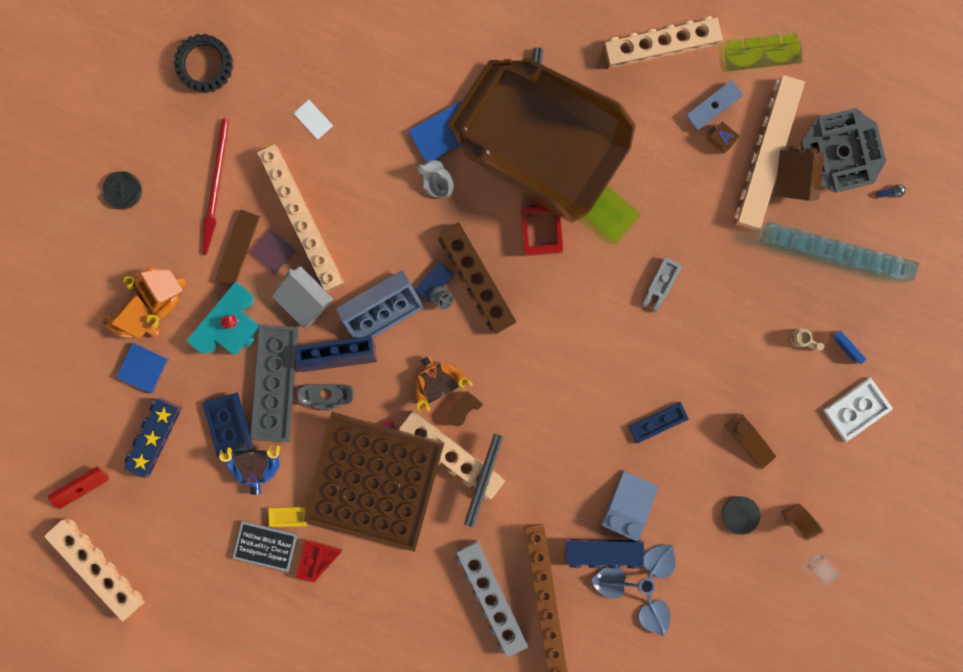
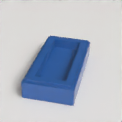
[831,331,867,364]

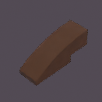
[782,504,824,541]

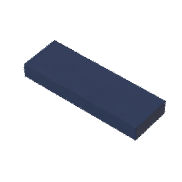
[628,402,689,444]

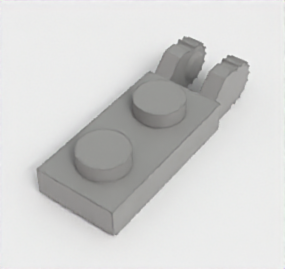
[642,257,682,312]

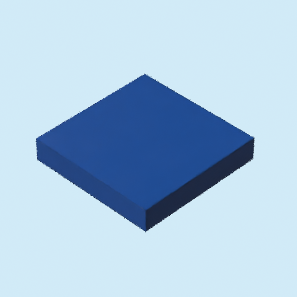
[116,343,168,393]

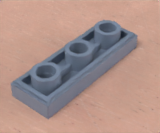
[686,80,743,131]

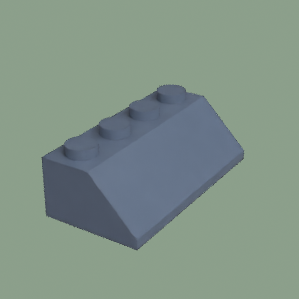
[336,270,425,338]

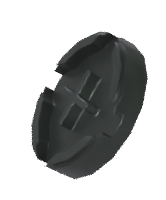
[103,171,142,210]
[722,496,761,535]

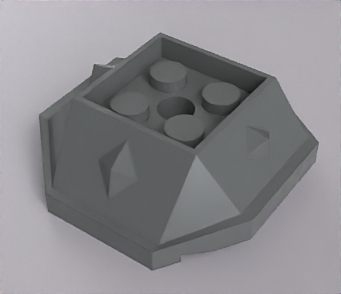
[800,108,886,193]

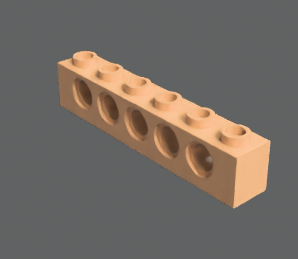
[604,16,723,69]
[399,411,505,500]
[44,518,145,622]

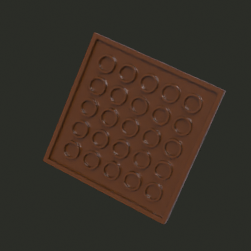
[304,412,445,552]

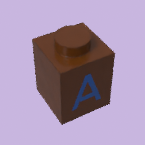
[707,122,740,154]

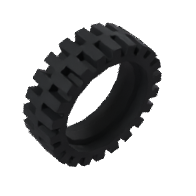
[174,34,233,93]

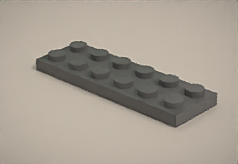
[251,324,299,442]

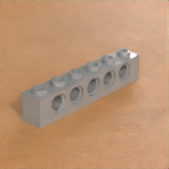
[455,540,528,658]

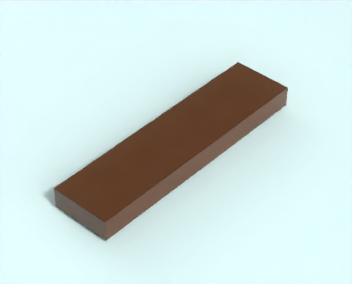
[215,210,260,287]

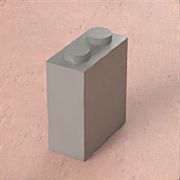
[272,266,333,329]

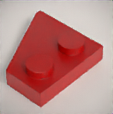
[296,539,342,583]

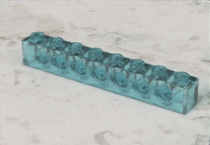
[759,222,919,282]

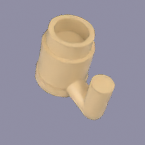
[789,328,824,351]

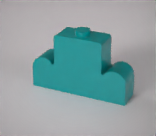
[187,282,259,355]

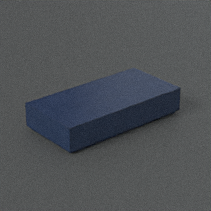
[415,262,454,303]

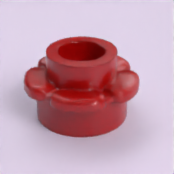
[220,315,238,329]

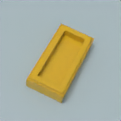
[268,506,308,527]

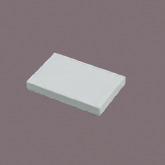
[822,378,893,442]

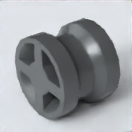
[430,286,454,310]

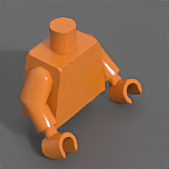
[100,288,161,339]

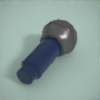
[876,184,906,198]

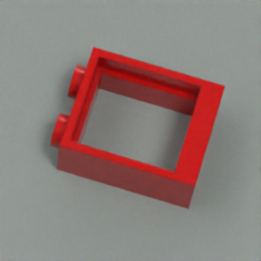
[521,205,563,256]

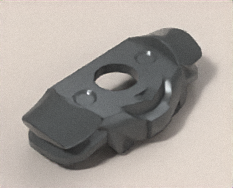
[298,384,354,411]

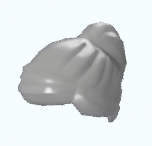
[417,160,454,198]

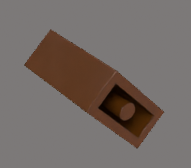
[775,146,824,201]

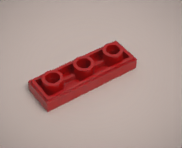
[48,466,109,509]

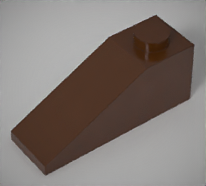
[724,413,777,469]

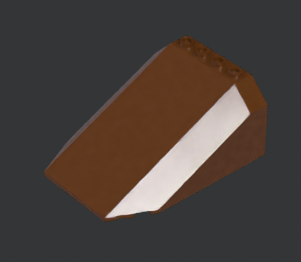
[448,58,636,223]

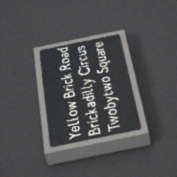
[233,520,298,572]

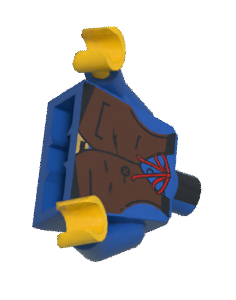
[219,445,280,495]

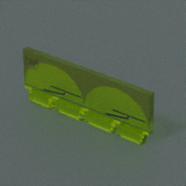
[724,33,803,72]

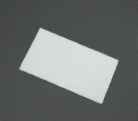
[294,100,333,140]

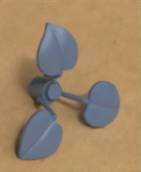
[592,545,675,636]

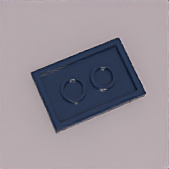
[202,392,253,458]

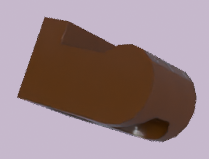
[449,392,483,426]

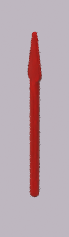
[203,118,229,255]

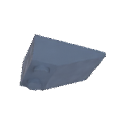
[600,470,659,542]

